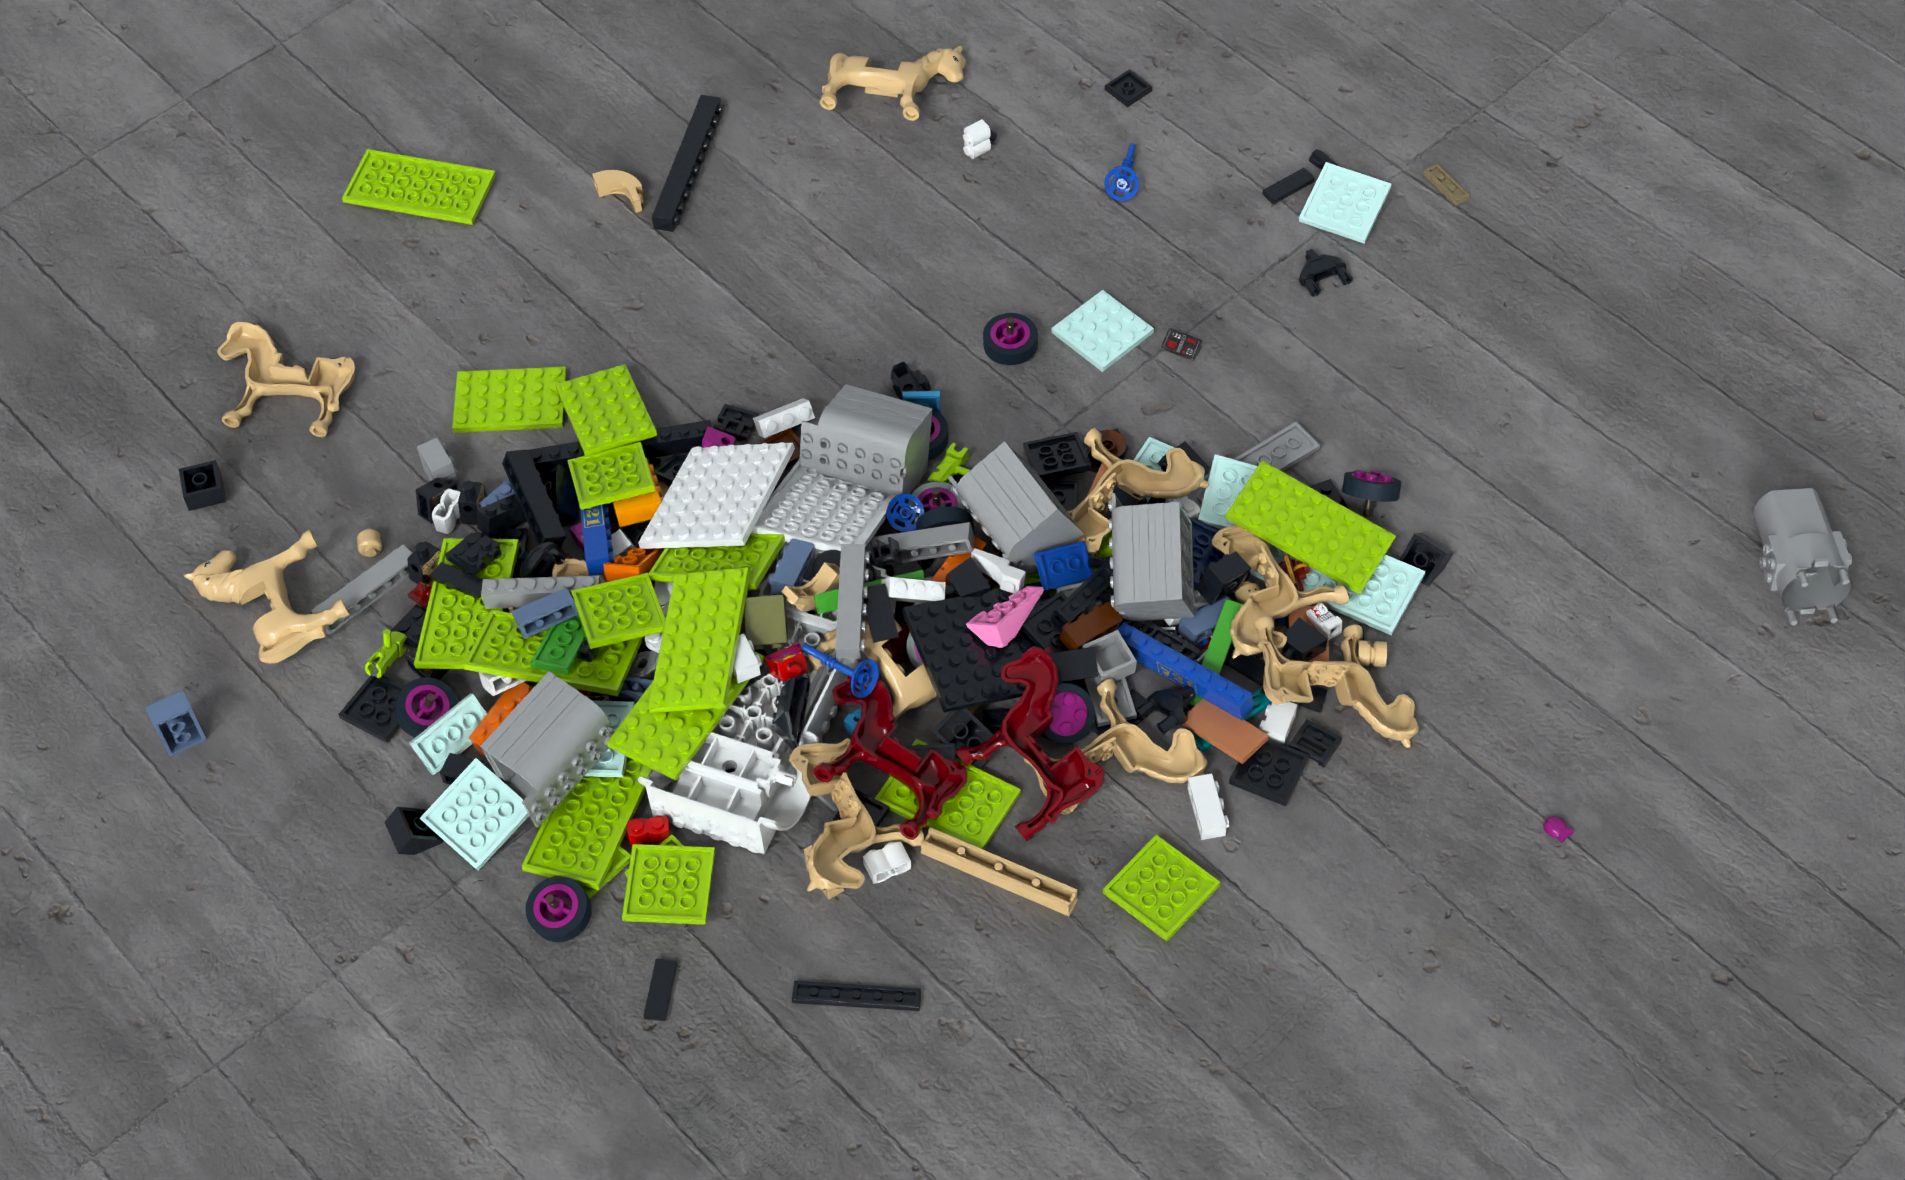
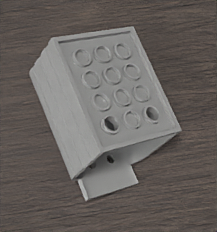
[800,384,932,496]
[948,441,1084,574]
[1108,493,1195,621]
[480,671,614,828]

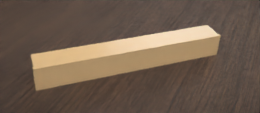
[920,827,1078,916]

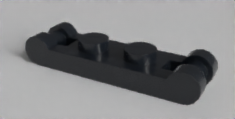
[1138,620,1202,661]

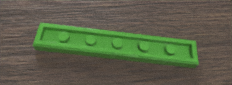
[813,570,925,614]
[1188,599,1244,708]

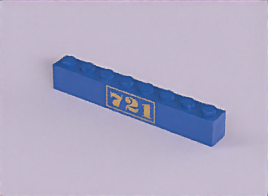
[580,504,615,576]
[1117,622,1254,720]

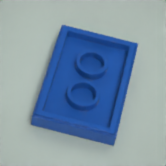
[1033,541,1093,591]

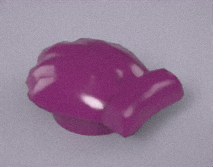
[1543,816,1574,843]

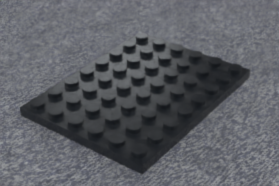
[902,581,1084,713]

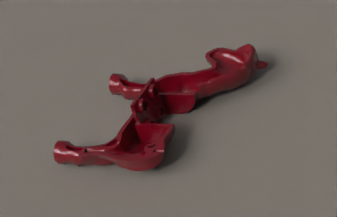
[955,646,1104,841]
[814,669,967,840]

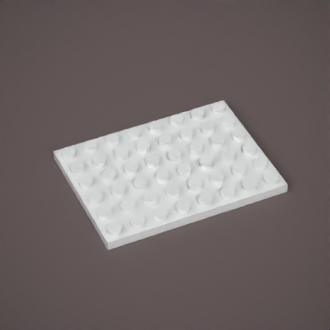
[638,442,795,549]
[751,459,897,551]

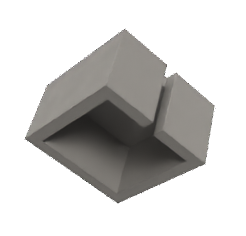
[417,438,459,486]
[1082,630,1137,686]

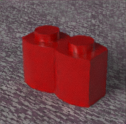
[627,816,671,847]

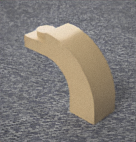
[592,170,644,213]
[782,562,840,611]

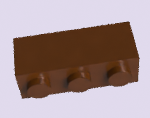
[1059,602,1123,651]

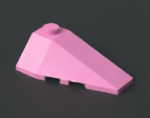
[966,586,1044,648]

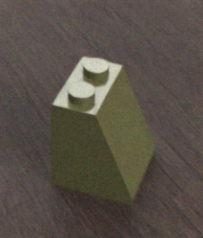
[744,595,788,650]

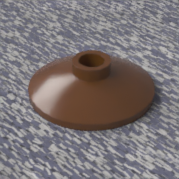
[1089,430,1126,458]

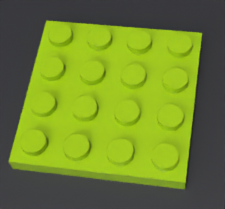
[567,442,655,510]
[571,573,666,649]
[1103,835,1221,942]
[622,844,715,925]

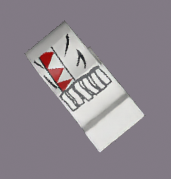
[1306,603,1342,641]

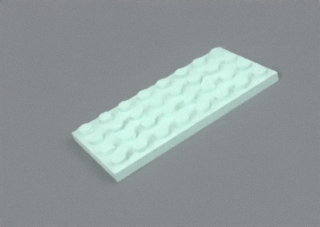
[1250,545,1425,636]

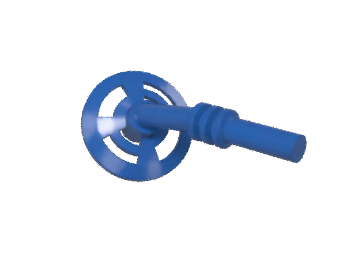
[1104,143,1139,201]
[886,491,924,532]
[801,643,879,698]

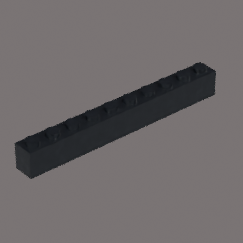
[652,95,723,232]
[528,420,712,477]

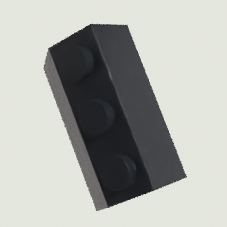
[541,464,577,527]

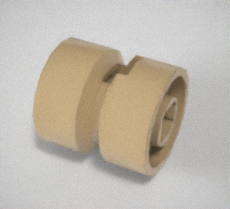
[1357,640,1387,667]

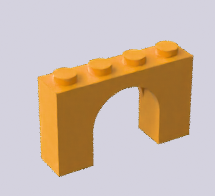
[613,457,663,527]

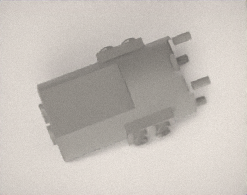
[1753,488,1852,625]

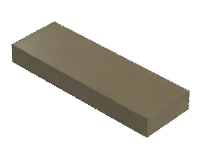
[1423,163,1470,206]

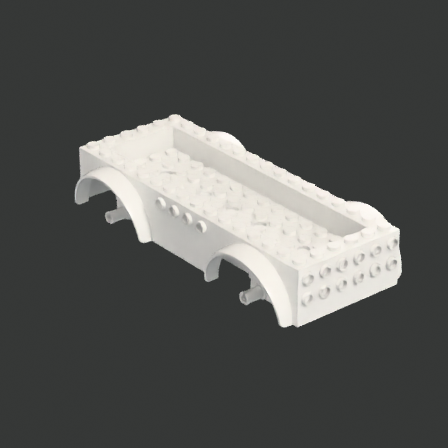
[638,541,896,854]

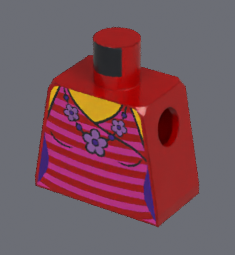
[764,643,808,681]

